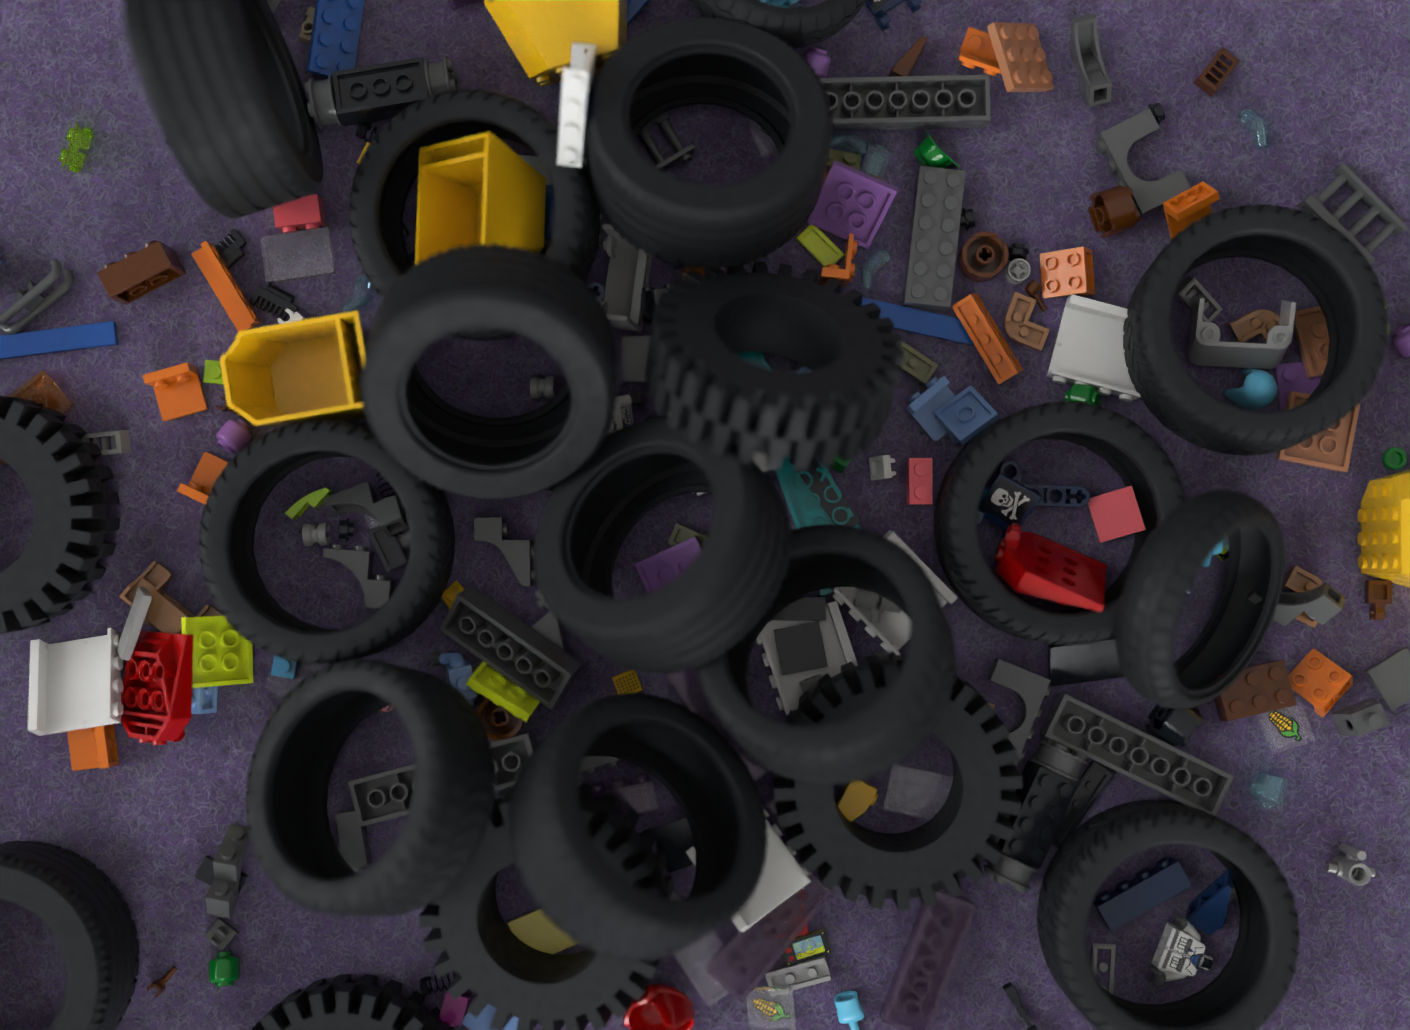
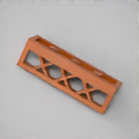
[191,241,261,332]
[951,292,1023,385]

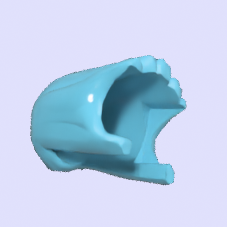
[1224,368,1278,411]

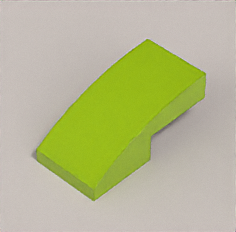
[285,488,334,520]

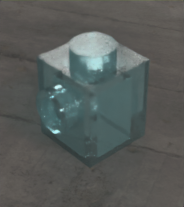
[1250,772,1288,809]

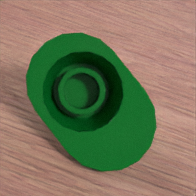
[914,130,963,170]

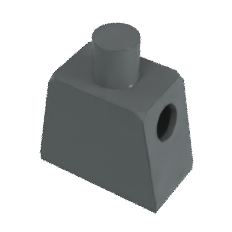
[1331,698,1389,736]

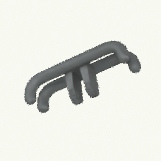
[0,259,74,335]

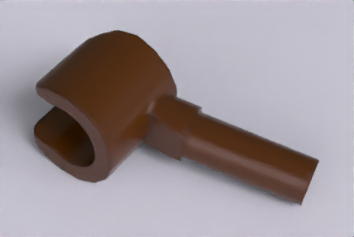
[1025,280,1047,312]
[215,397,247,420]
[147,966,177,998]

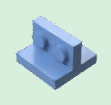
[934,385,1000,446]

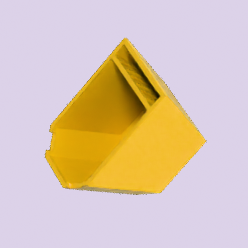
[484,0,628,87]
[415,132,546,265]
[220,310,367,428]
[1357,469,1410,588]

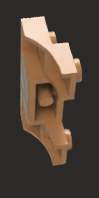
[119,561,222,634]

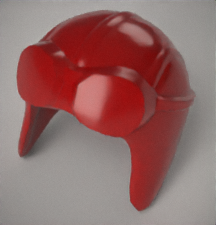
[623,983,695,1030]

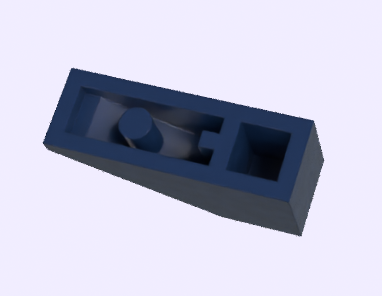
[1186,868,1233,935]

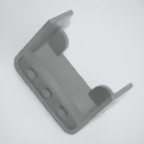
[600,224,652,332]
[1186,295,1296,369]

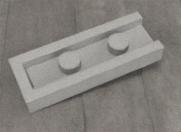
[765,955,832,996]

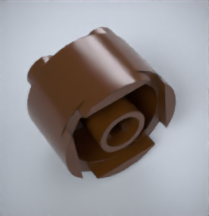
[1088,185,1140,238]
[958,231,1009,282]
[477,698,525,740]

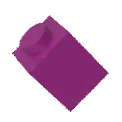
[439,990,471,1027]

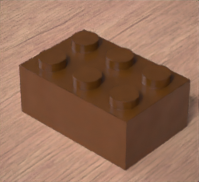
[97,241,187,305]
[1214,659,1297,721]

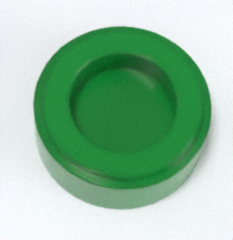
[1382,447,1407,470]

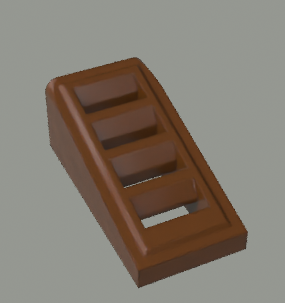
[889,36,927,77]
[1193,47,1240,97]

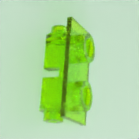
[58,123,93,173]

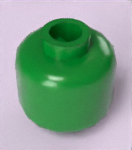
[1064,384,1101,406]
[208,951,240,987]

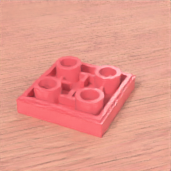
[1088,485,1146,543]

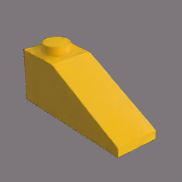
[836,780,878,822]

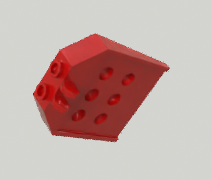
[994,523,1107,612]
[121,630,193,745]

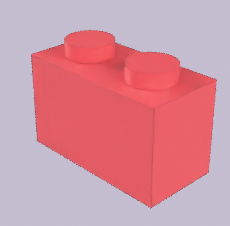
[273,194,326,234]
[906,458,933,505]

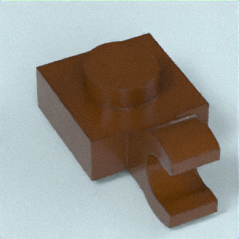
[1365,580,1392,620]

